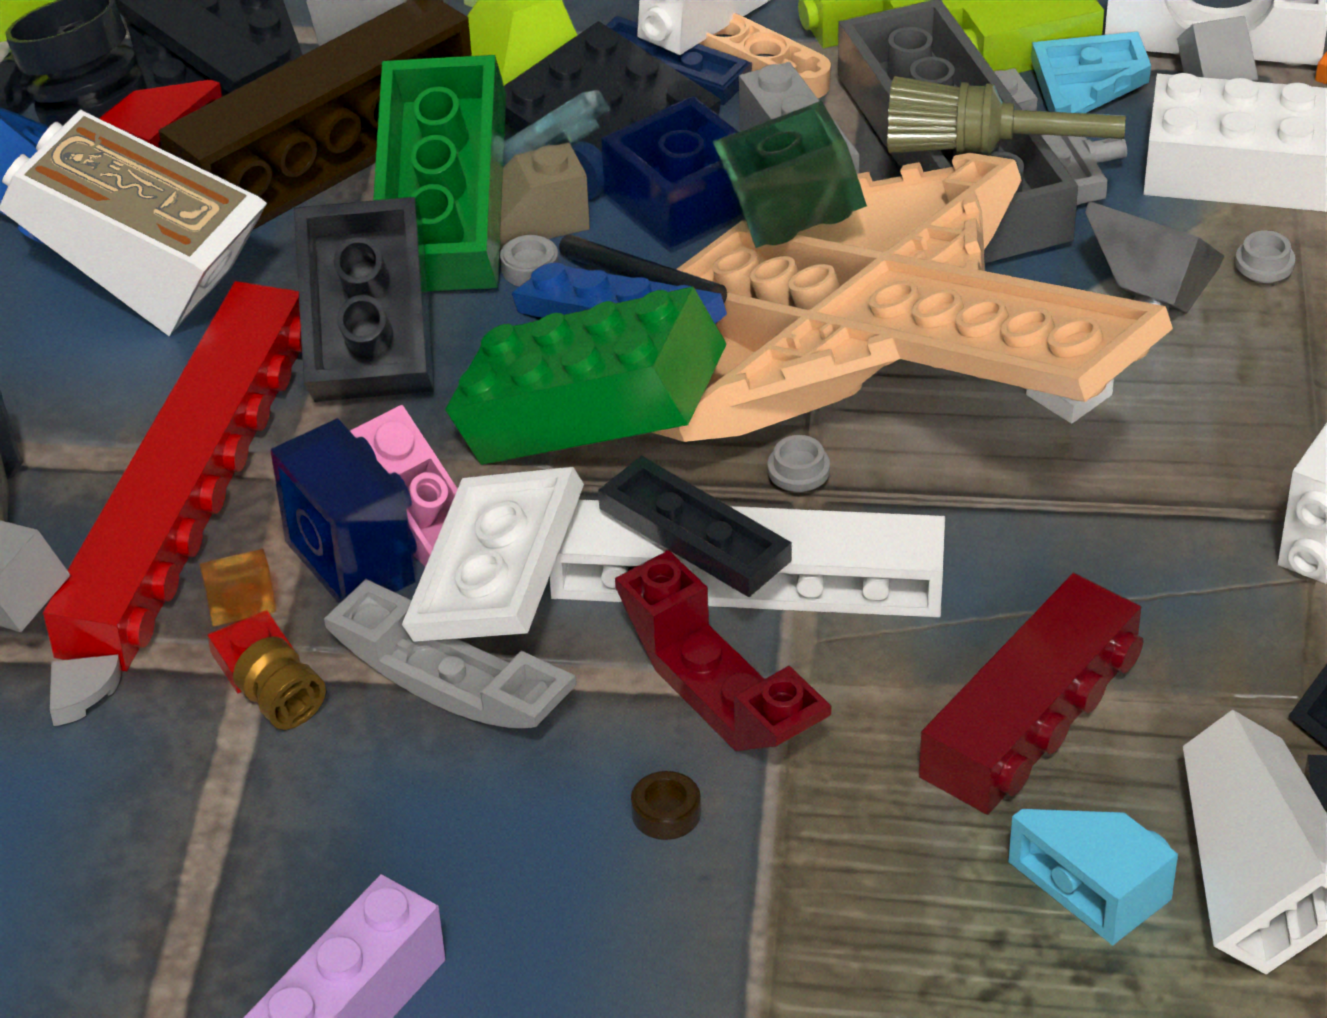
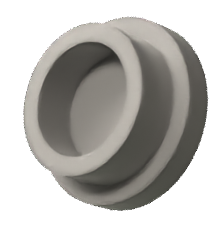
[1235,230,1295,284]
[768,435,830,492]

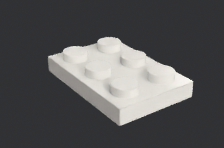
[402,467,584,642]

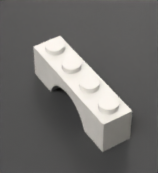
[1105,0,1327,66]

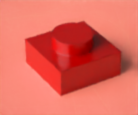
[207,610,295,694]

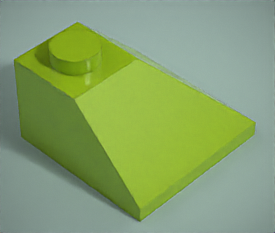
[467,0,577,86]

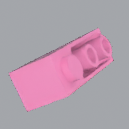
[337,405,458,567]

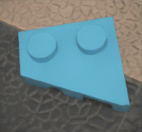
[1031,32,1151,113]

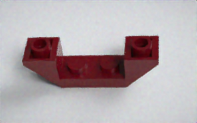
[615,550,832,751]

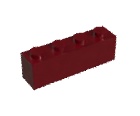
[919,572,1143,815]

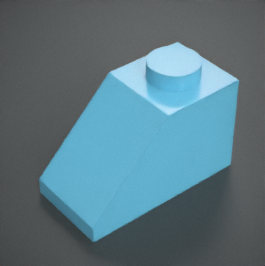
[1008,809,1178,946]

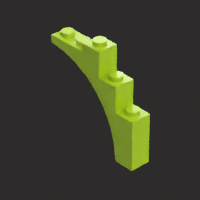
[798,0,1104,73]

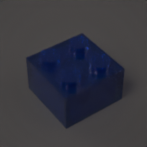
[601,96,762,248]
[270,418,417,604]

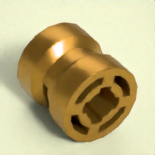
[233,636,326,730]

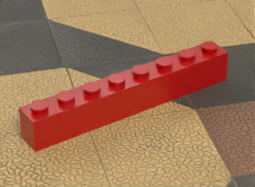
[43,281,302,672]

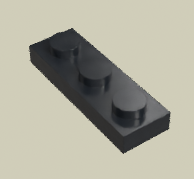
[598,455,792,597]

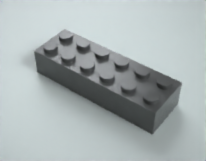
[838,0,1078,263]

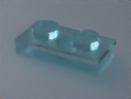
[503,90,610,168]

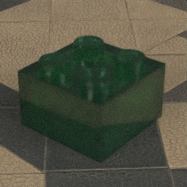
[713,100,867,248]

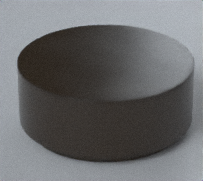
[631,771,701,840]

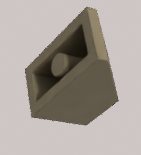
[500,143,590,250]

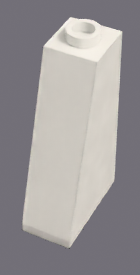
[1183,709,1327,974]

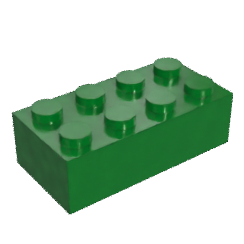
[373,55,506,291]
[445,286,727,465]

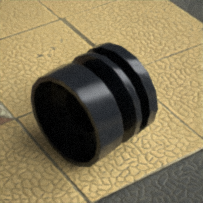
[5,0,146,127]

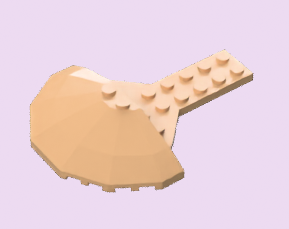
[652,153,1173,442]

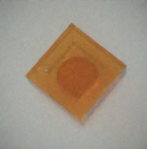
[199,549,276,627]

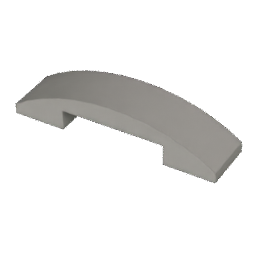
[324,579,577,728]

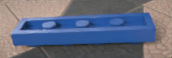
[512,263,727,324]

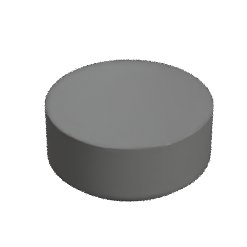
[500,235,559,287]

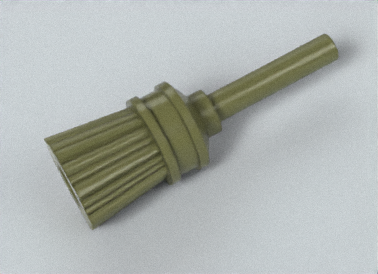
[887,76,1126,156]

